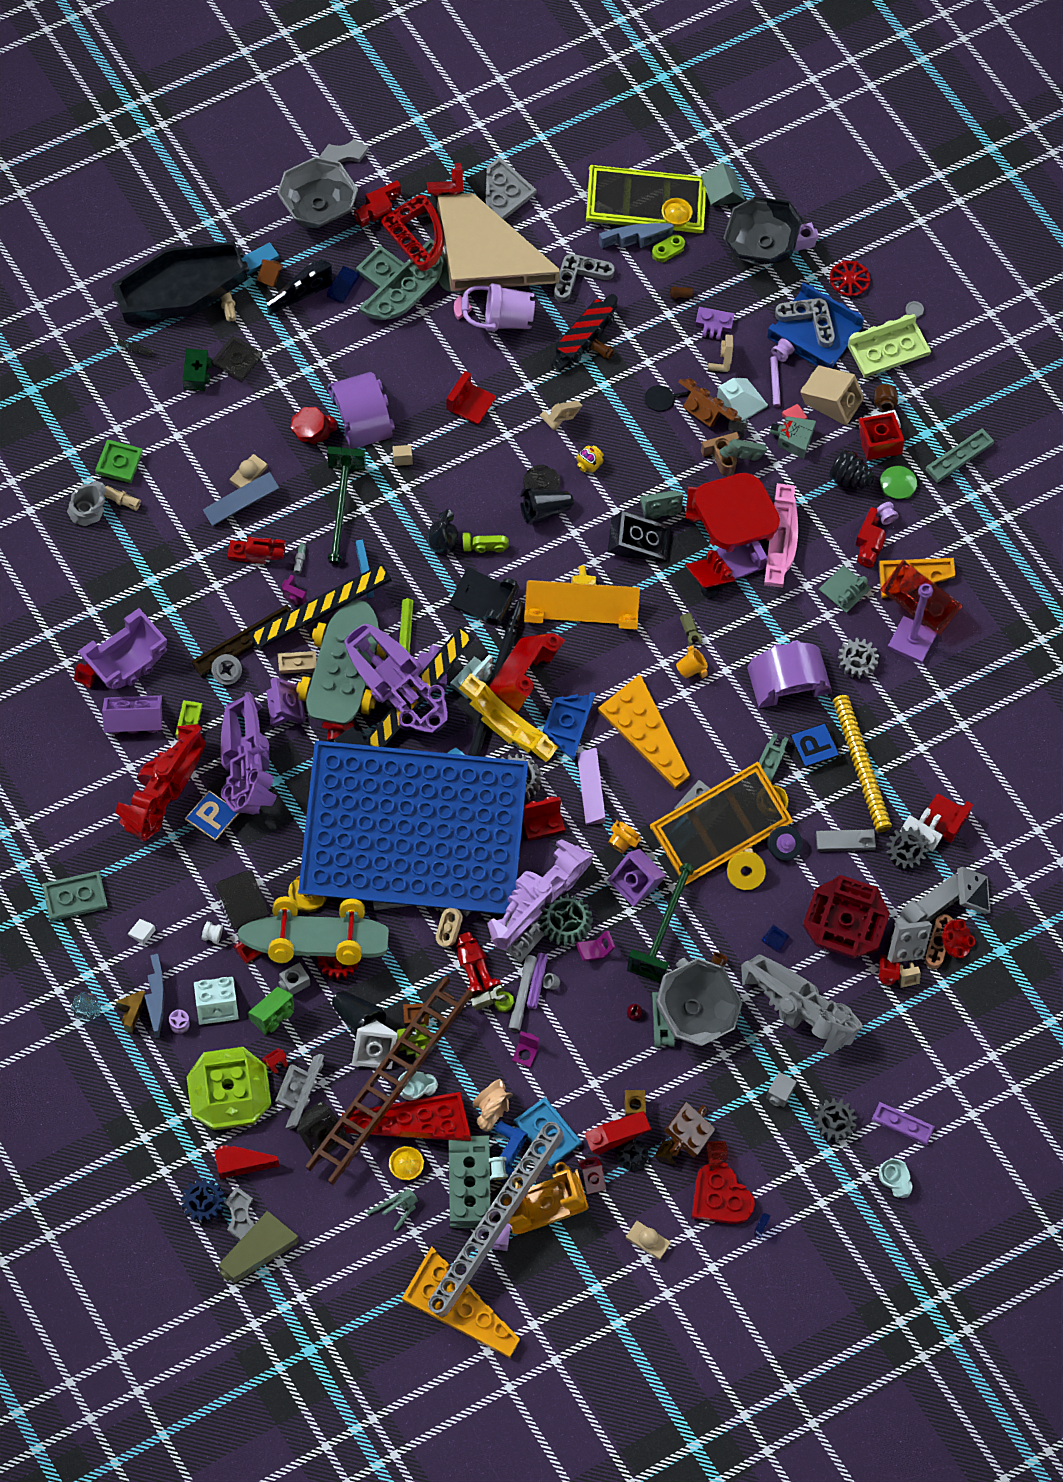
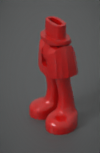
[457,932,502,999]

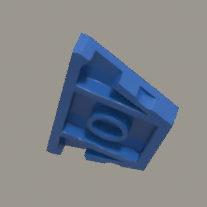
[543,692,595,760]

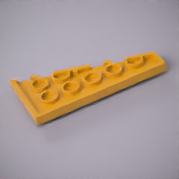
[402,1246,520,1358]

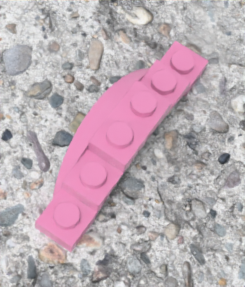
[764,483,798,588]

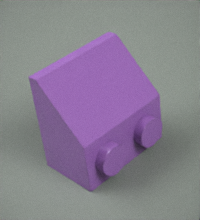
[607,849,666,907]

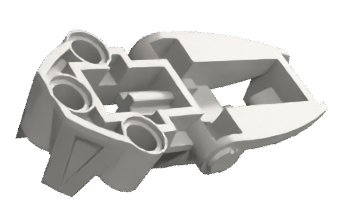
[741,954,863,1054]

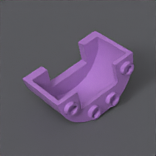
[327,372,395,449]
[78,608,167,689]
[747,640,832,708]

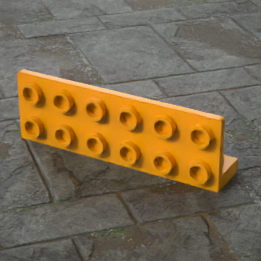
[524,580,640,629]

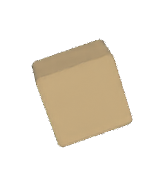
[393,445,413,466]

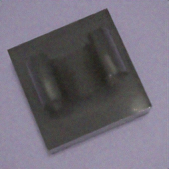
[728,419,747,439]

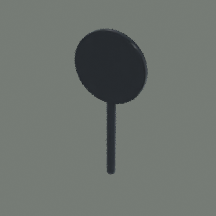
[645,385,691,412]

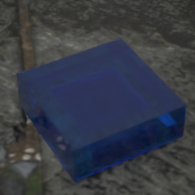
[762,924,789,952]
[754,1213,771,1239]

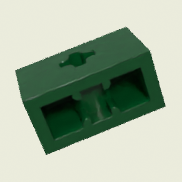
[182,349,212,391]

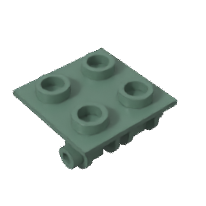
[818,565,871,613]

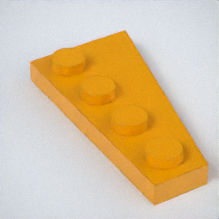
[878,558,955,599]

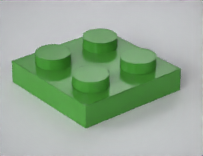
[95,439,143,483]

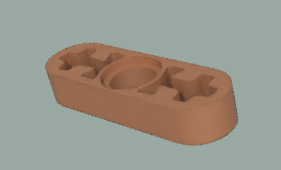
[925,915,953,969]

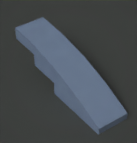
[598,223,673,249]
[203,472,279,526]
[144,954,164,1038]

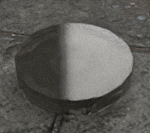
[523,465,560,490]

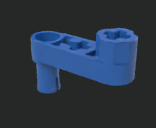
[490,1120,528,1185]

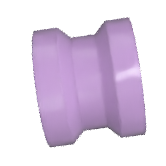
[771,339,794,362]
[877,502,899,525]
[169,1010,190,1034]

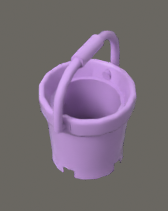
[461,283,535,331]

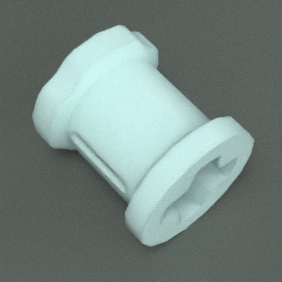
[488,1157,508,1180]

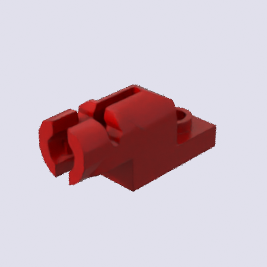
[354,180,401,228]
[855,507,885,568]
[227,537,286,564]

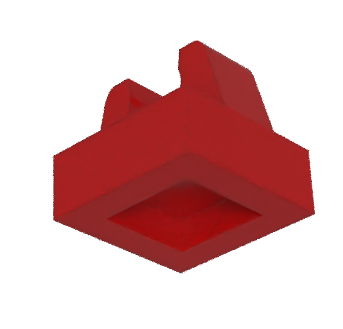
[74,663,95,688]
[261,1048,288,1073]

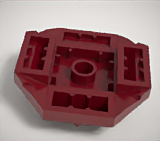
[803,875,890,959]

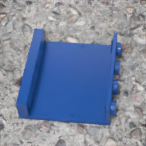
[767,282,864,369]

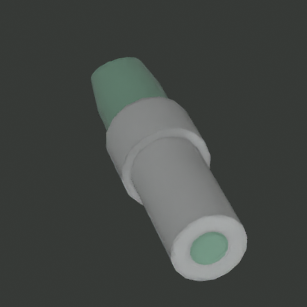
[294,542,306,574]

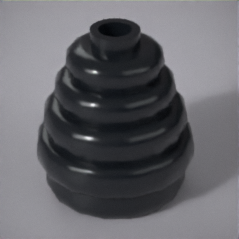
[829,450,874,489]

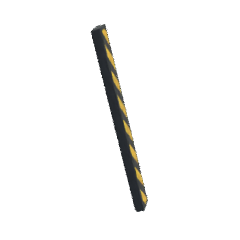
[249,563,392,650]
[365,626,475,747]

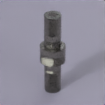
[117,338,153,356]

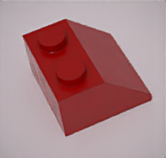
[858,412,905,461]

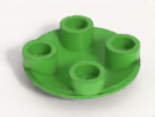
[880,466,917,499]

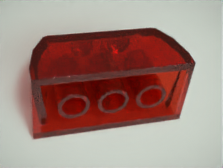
[880,559,963,635]

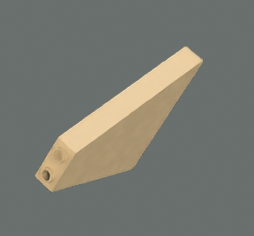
[437,193,560,291]

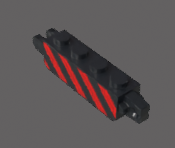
[551,294,618,372]

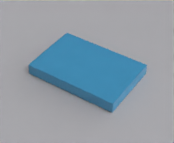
[513,1097,582,1168]

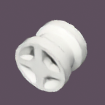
[202,921,223,944]

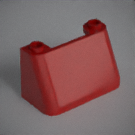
[489,633,565,714]

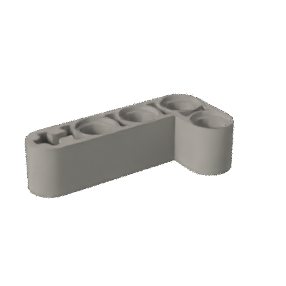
[900,874,959,923]

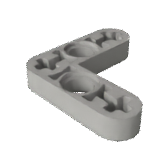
[554,254,614,302]
[775,298,835,348]

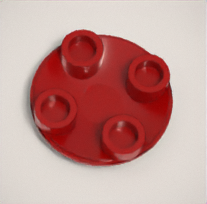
[942,919,975,959]

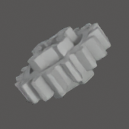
[837,638,879,679]

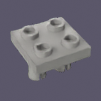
[887,916,932,963]

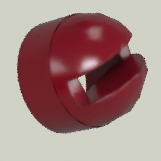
[627,1004,643,1021]

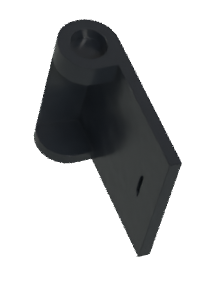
[449,567,519,627]

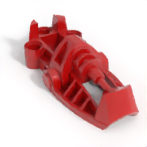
[115,724,206,842]

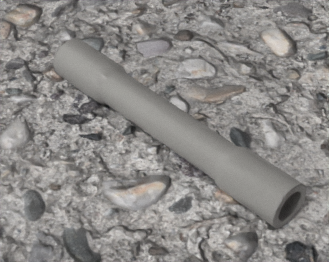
[508,955,537,1032]

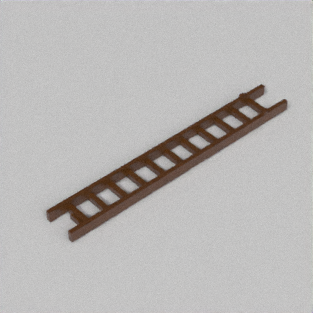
[305,976,473,1186]

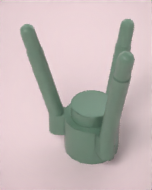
[366,1189,418,1231]

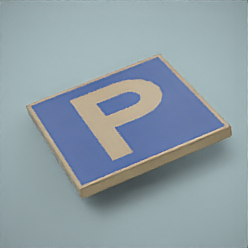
[185,791,239,841]

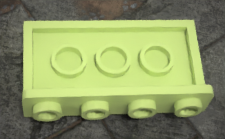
[848,314,931,378]

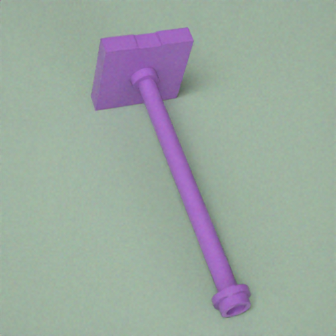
[887,584,938,664]

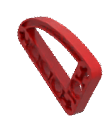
[381,195,444,271]

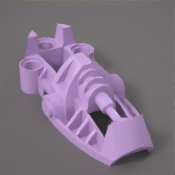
[487,839,593,950]

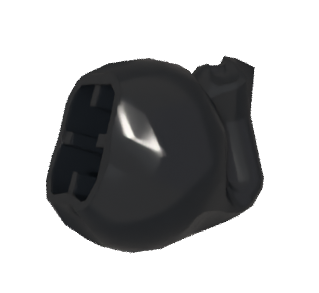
[428,509,458,554]

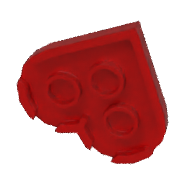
[692,1161,755,1224]

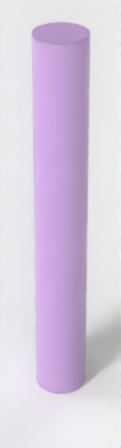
[770,356,781,408]

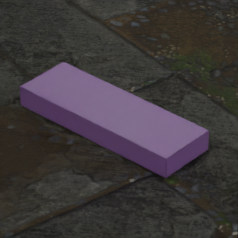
[871,1102,935,1146]

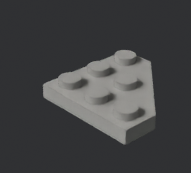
[486,157,537,220]

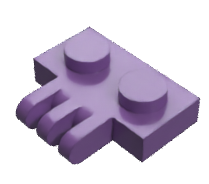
[695,307,735,340]

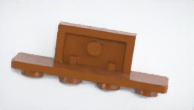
[678,378,742,427]

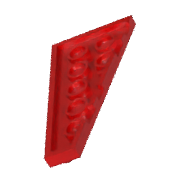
[342,1092,471,1141]

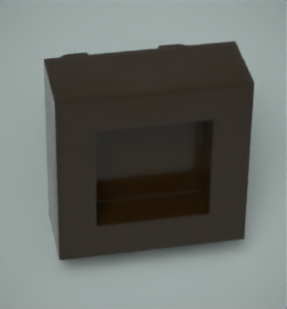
[654,1140,682,1165]

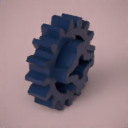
[180,1178,225,1223]

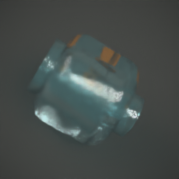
[71,992,101,1020]

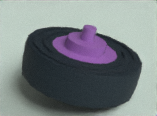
[767,826,802,861]

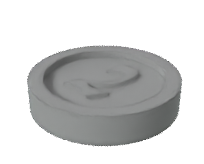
[905,301,924,318]

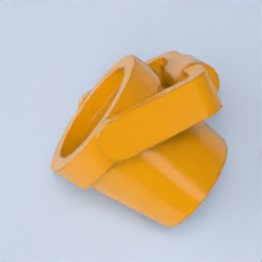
[676,645,708,679]
[608,820,642,853]

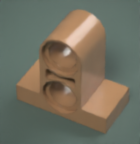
[701,432,739,476]

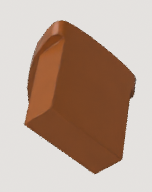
[257,259,283,287]
[403,1002,429,1026]

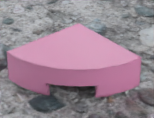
[454,295,472,320]

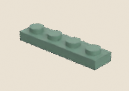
[925,428,994,483]

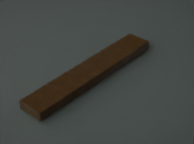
[191,605,292,678]

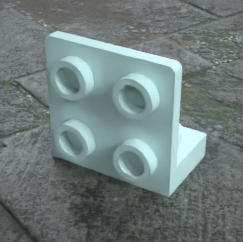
[450,655,493,699]
[194,977,239,1025]

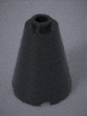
[520,488,574,525]
[332,991,386,1038]

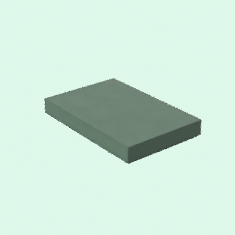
[42,871,108,922]

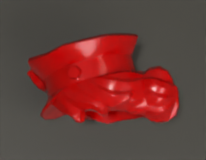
[291,407,338,444]

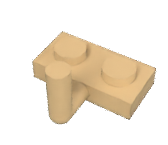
[708,335,733,372]
[540,401,583,430]

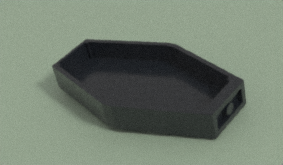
[111,241,249,323]

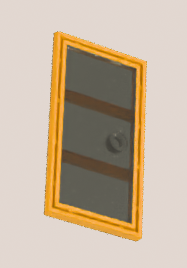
[649,762,793,886]

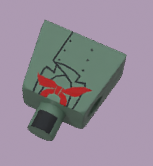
[770,416,816,459]

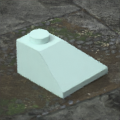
[717,378,768,424]

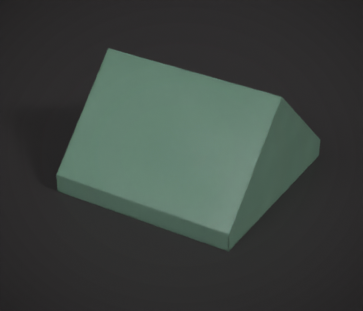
[701,162,745,206]

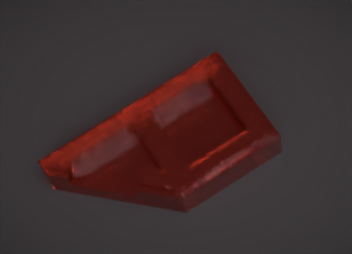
[706,1141,728,1171]

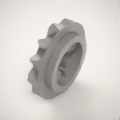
[211,654,242,685]

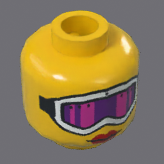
[576,445,604,473]

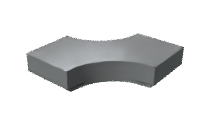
[319,139,369,163]
[225,1187,255,1241]

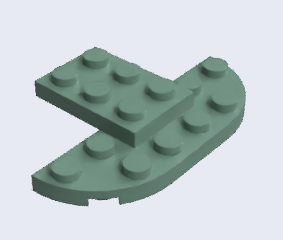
[356,238,443,320]

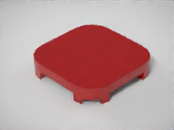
[692,473,780,552]

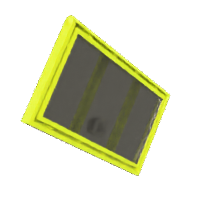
[586,165,706,233]

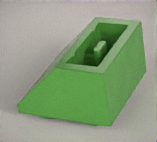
[248,987,294,1035]

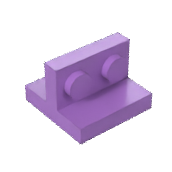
[266,677,306,727]

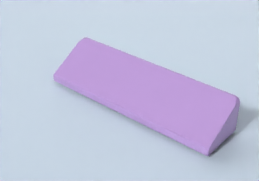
[577,748,605,825]

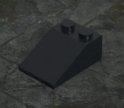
[608,511,670,561]

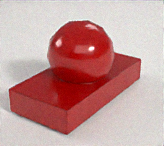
[878,955,900,986]

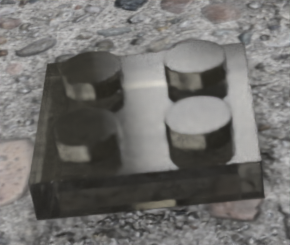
[211,335,263,383]

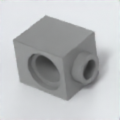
[278,962,310,995]
[766,1072,797,1107]

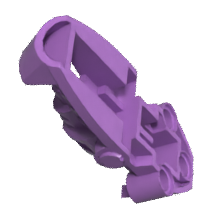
[344,623,447,733]
[221,692,277,815]

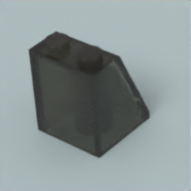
[212,870,269,930]

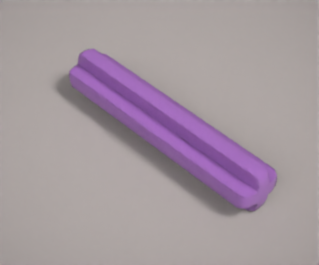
[527,953,548,1009]

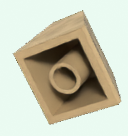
[800,365,864,425]

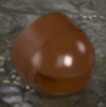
[711,952,728,967]

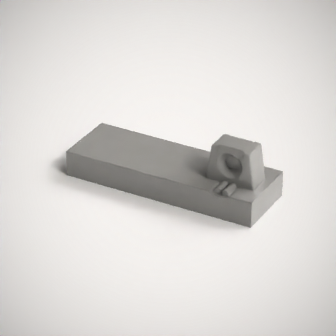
[816,829,876,852]

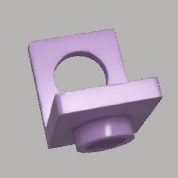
[491,1221,511,1251]

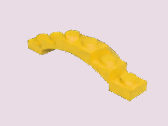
[458,673,558,762]

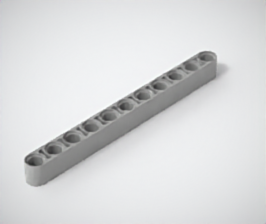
[428,1122,563,1317]

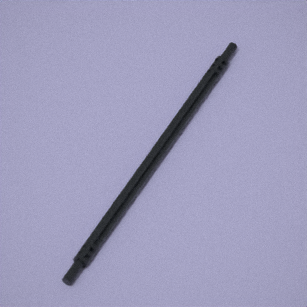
[468,601,524,756]

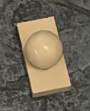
[229,454,268,489]
[625,1221,671,1261]

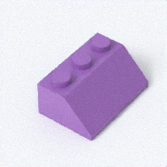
[102,695,162,734]

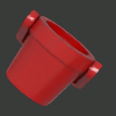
[322,720,354,742]

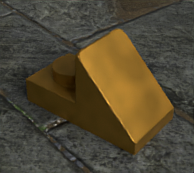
[116,990,146,1033]

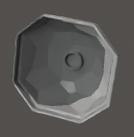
[277,157,358,228]
[656,958,742,1046]

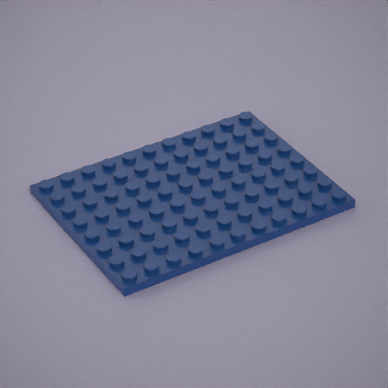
[298,740,528,915]

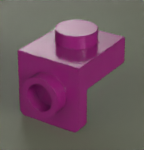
[281,575,307,605]

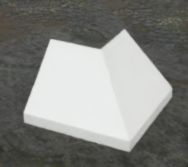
[352,1021,397,1069]

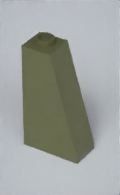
[218,1211,299,1284]

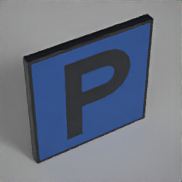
[790,723,840,768]

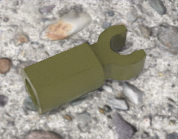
[680,613,702,646]
[471,985,507,1011]

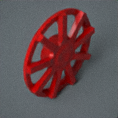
[830,260,870,296]

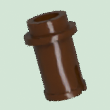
[670,285,693,300]
[590,339,614,360]

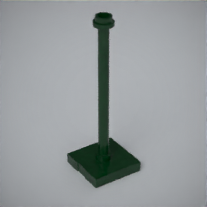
[327,446,366,565]
[627,863,694,983]

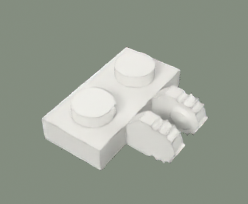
[900,808,943,852]

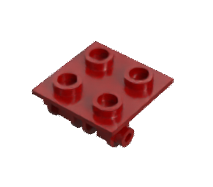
[685,550,736,588]

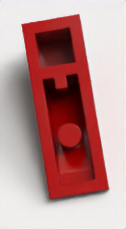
[584,1111,652,1155]
[214,1145,279,1179]

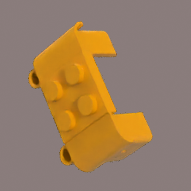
[503,1162,589,1234]

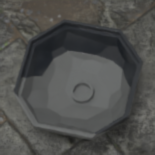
[723,196,803,265]

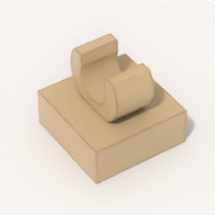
[898,963,921,988]

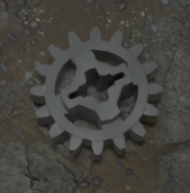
[886,827,929,869]
[813,1098,857,1142]

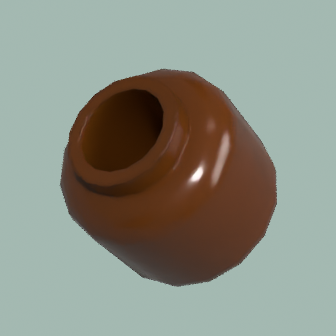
[874,383,898,411]

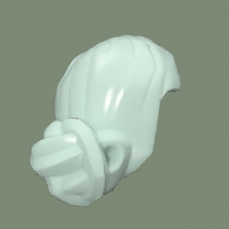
[398,1071,438,1101]
[878,1159,912,1198]

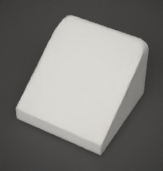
[128,919,156,945]

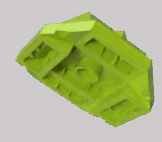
[187,1047,271,1130]

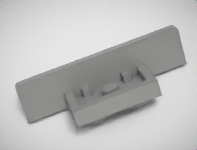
[275,1054,324,1130]

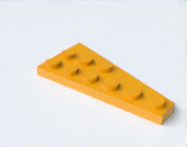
[598,674,690,789]

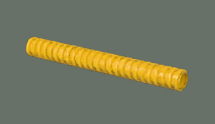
[832,695,892,832]

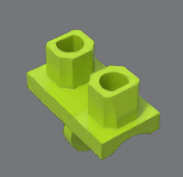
[396,1024,431,1059]

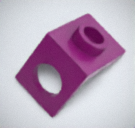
[576,931,615,961]
[512,1031,539,1068]

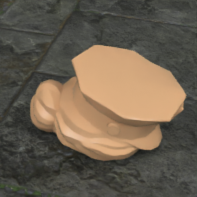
[473,1079,513,1132]

